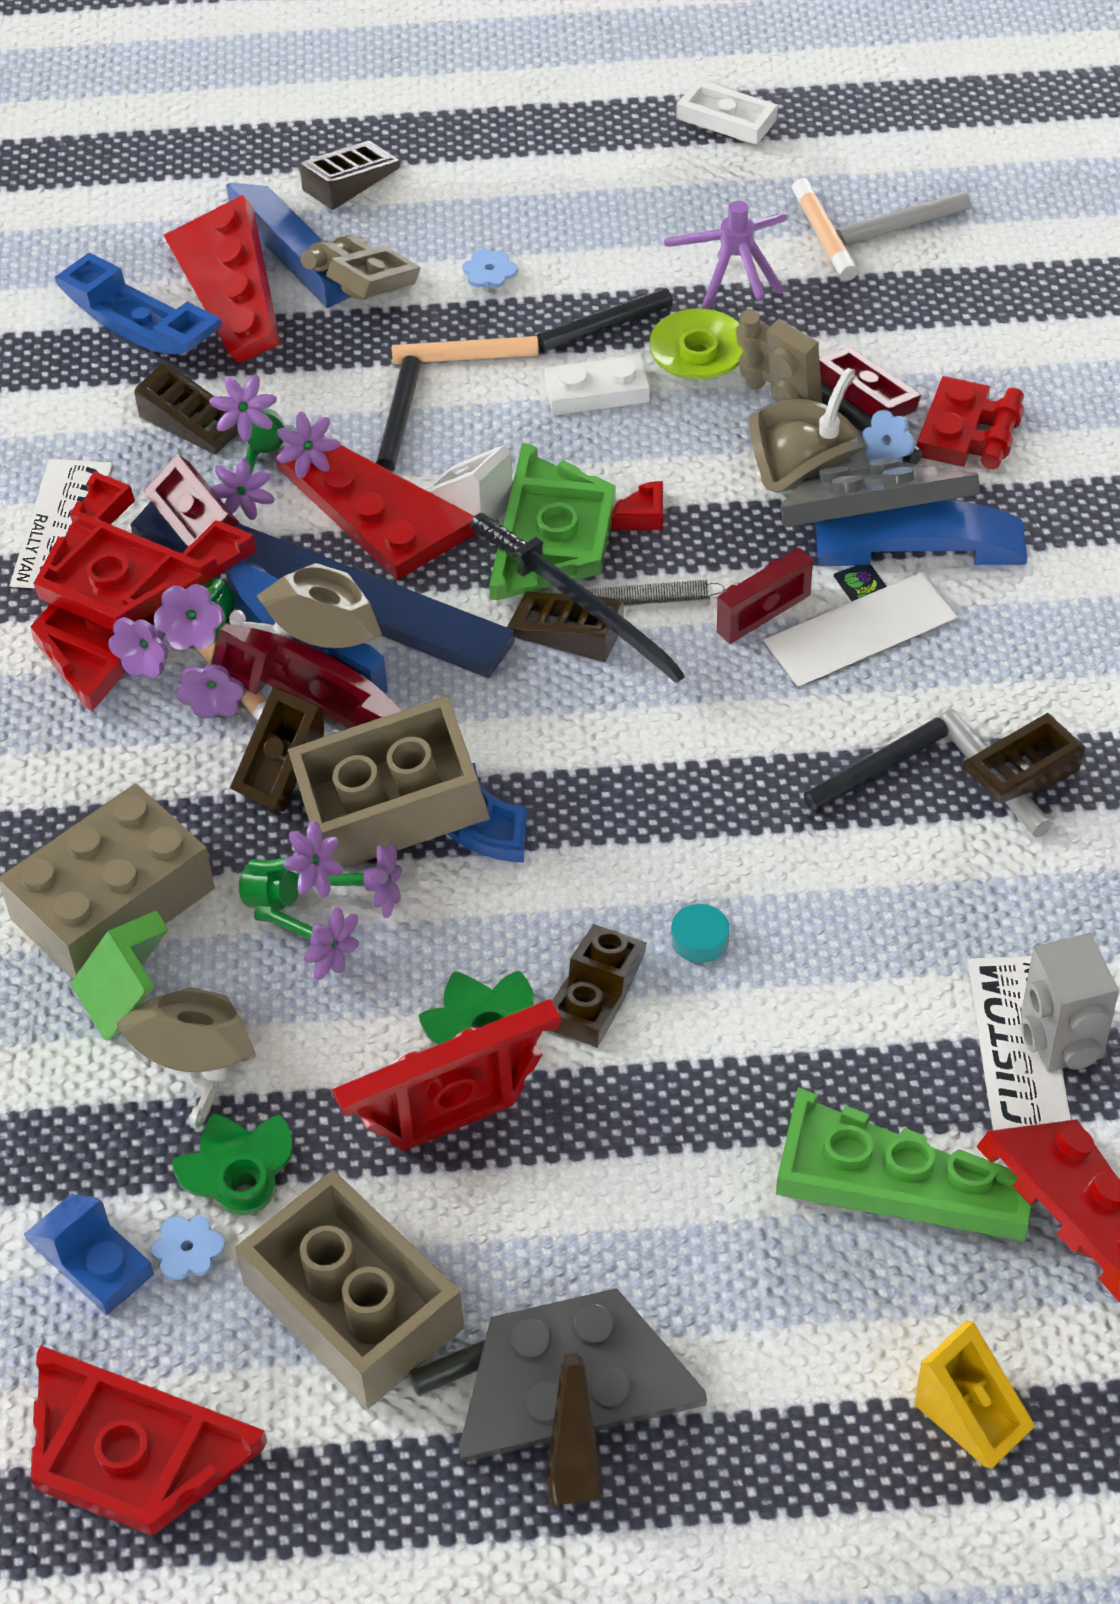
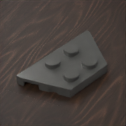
[781,458,980,527]
[459,1288,708,1463]

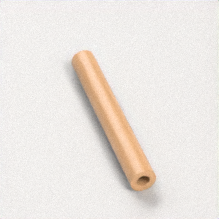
[392,336,538,365]

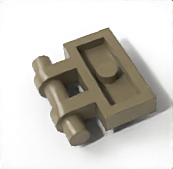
[301,235,421,299]
[736,309,822,403]

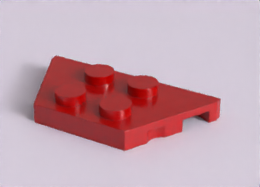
[30,604,155,711]
[332,999,561,1152]
[30,1345,267,1536]

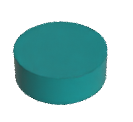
[671,904,729,963]

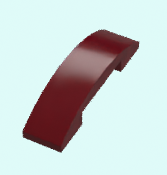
[211,624,402,729]

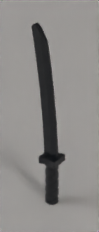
[470,513,685,683]

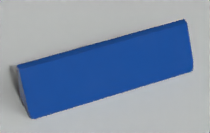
[226,183,351,308]

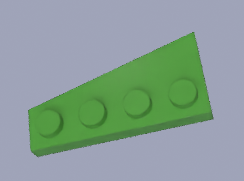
[775,1087,1031,1242]

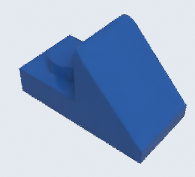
[24,1194,154,1316]

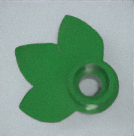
[419,971,534,1045]
[172,1113,293,1215]

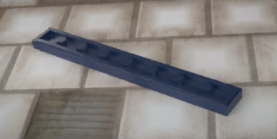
[130,501,515,678]

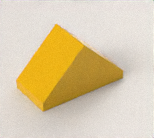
[914,1320,1035,1469]

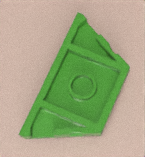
[489,443,616,600]

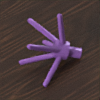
[664,201,787,309]

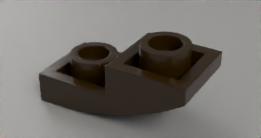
[549,924,647,1048]

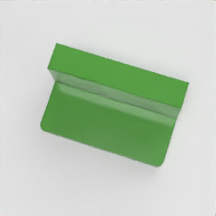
[70,910,169,1041]

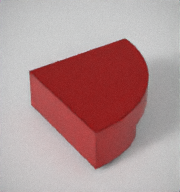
[612,481,663,530]

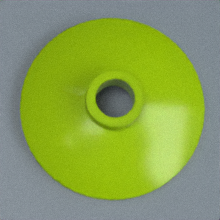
[650,308,743,380]

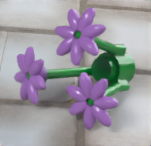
[209,375,341,520]
[239,821,403,980]

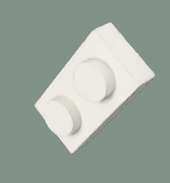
[676,79,778,145]
[544,355,649,416]

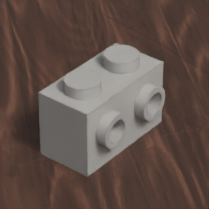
[1021,932,1119,1072]

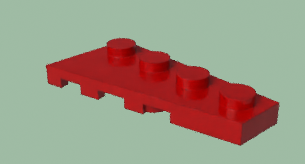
[163,194,281,364]
[275,436,476,580]
[976,1119,1120,1302]

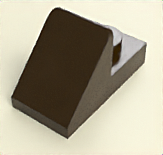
[230,686,324,812]

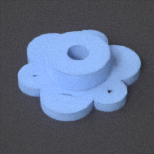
[463,249,518,288]
[863,410,915,463]
[151,1216,225,1280]

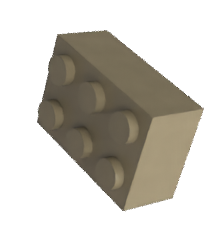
[288,695,490,869]
[0,783,215,980]
[235,1169,464,1410]

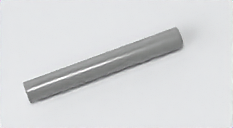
[836,191,971,246]
[939,709,1052,837]

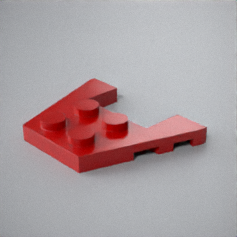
[33,471,257,630]

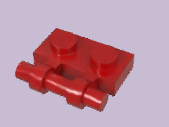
[917,375,1024,469]

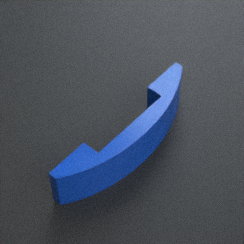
[55,252,223,354]
[816,500,1027,566]

